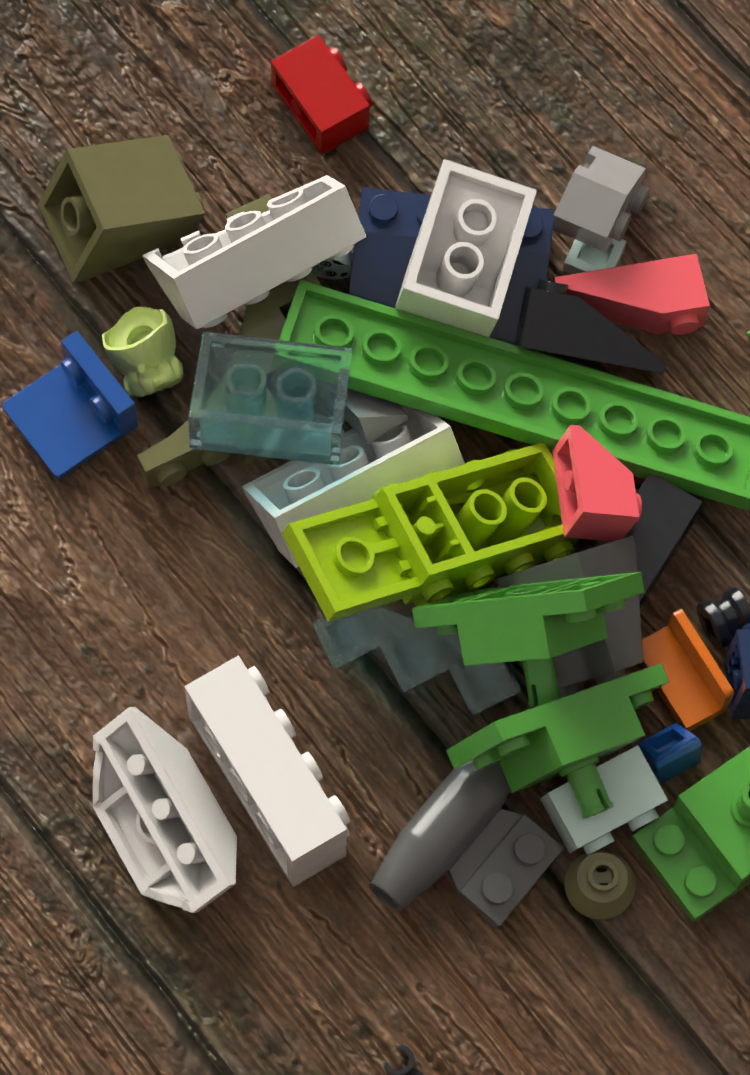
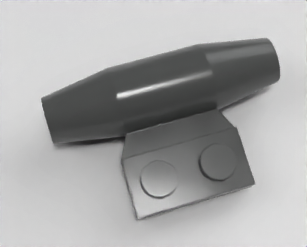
[369,763,563,929]

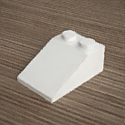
[395,159,537,337]

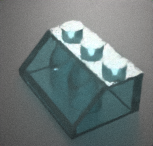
[189,332,353,465]

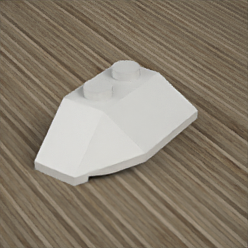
[93,707,237,913]

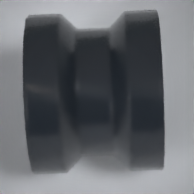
[696,587,750,650]

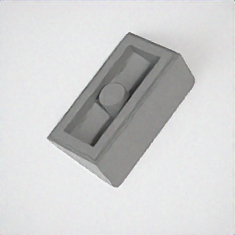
[315,379,409,444]

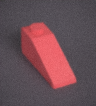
[554,254,710,335]

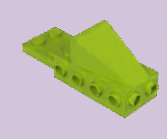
[282,443,579,622]

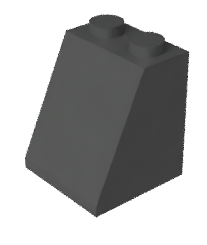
[497,536,643,698]

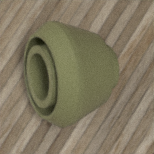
[564,850,636,920]

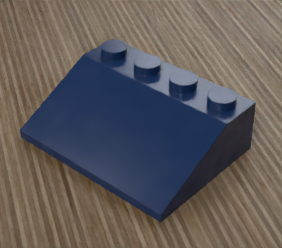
[349,187,555,352]

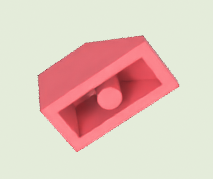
[552,425,642,542]

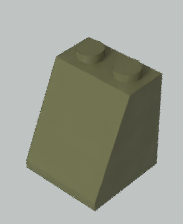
[38,135,205,283]

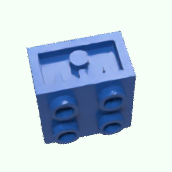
[2,330,138,479]

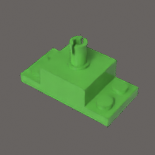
[412,572,645,707]
[446,663,669,820]
[630,746,750,924]

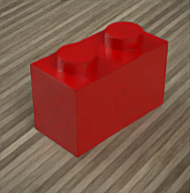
[271,35,372,155]

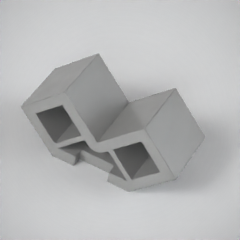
[553,146,650,252]

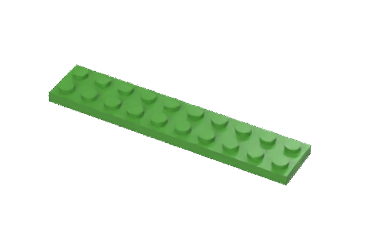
[272,280,750,511]

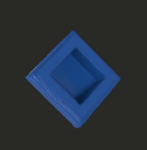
[635,723,702,784]

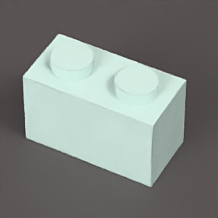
[540,745,668,854]

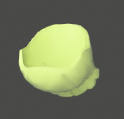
[102,307,184,397]

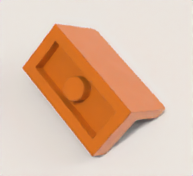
[640,609,735,731]

